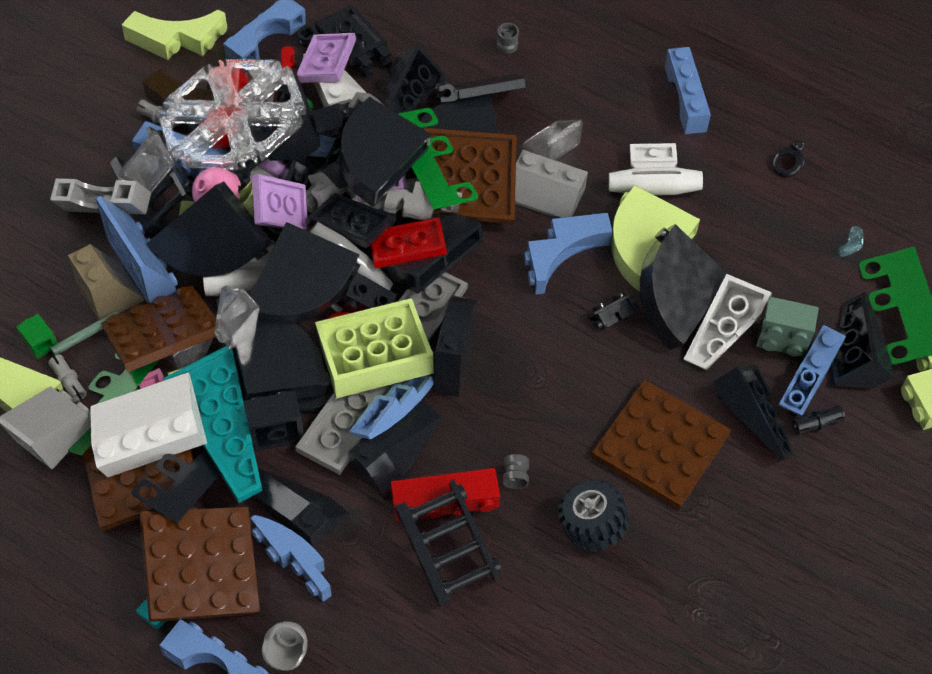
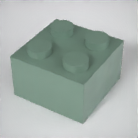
[756,296,819,357]

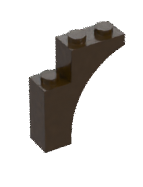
[143,69,250,116]

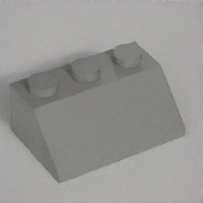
[515,150,588,219]

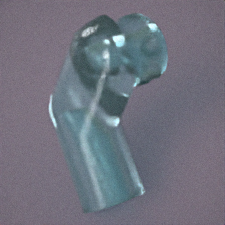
[838,226,864,258]

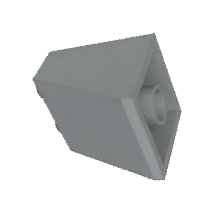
[0,386,91,469]

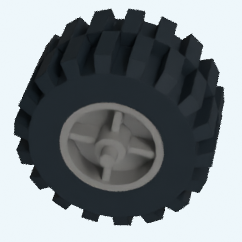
[558,479,630,552]

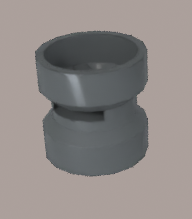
[496,23,519,54]
[503,454,529,489]

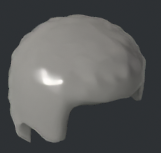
[262,621,308,671]

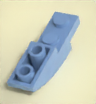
[779,325,846,417]
[251,515,332,602]

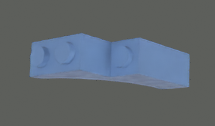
[524,213,612,294]

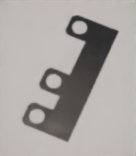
[131,449,220,524]

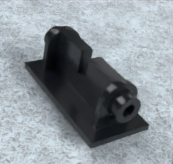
[587,291,639,330]

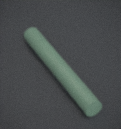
[50,311,118,356]

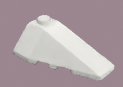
[303,54,366,107]
[684,274,772,370]

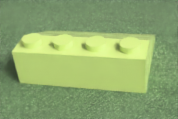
[315,298,434,398]

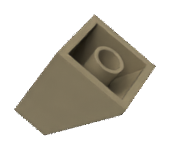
[68,244,144,320]

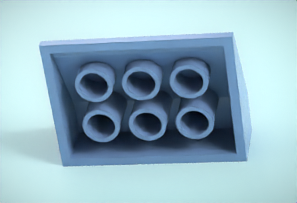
[96,196,178,303]

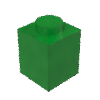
[16,314,57,359]

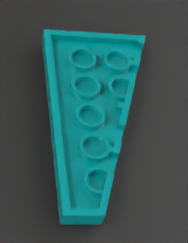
[163,344,262,503]

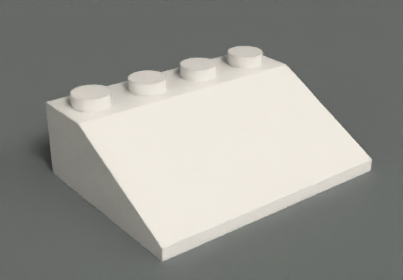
[91,373,207,477]

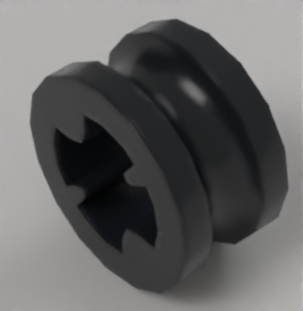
[298,25,317,47]

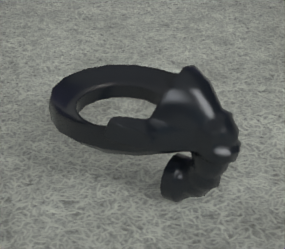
[773,140,805,177]

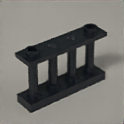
[110,127,195,235]
[395,479,502,607]

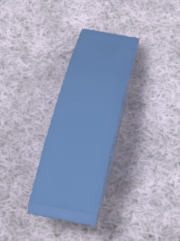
[349,375,435,439]

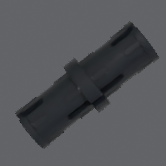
[792,405,845,435]

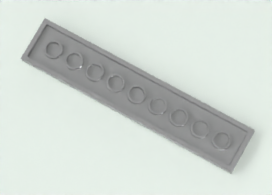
[295,272,468,475]

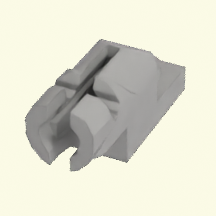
[306,168,347,213]
[383,181,462,221]

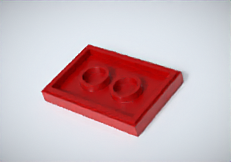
[371,218,447,269]

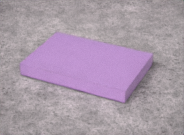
[297,33,356,83]
[252,174,308,229]

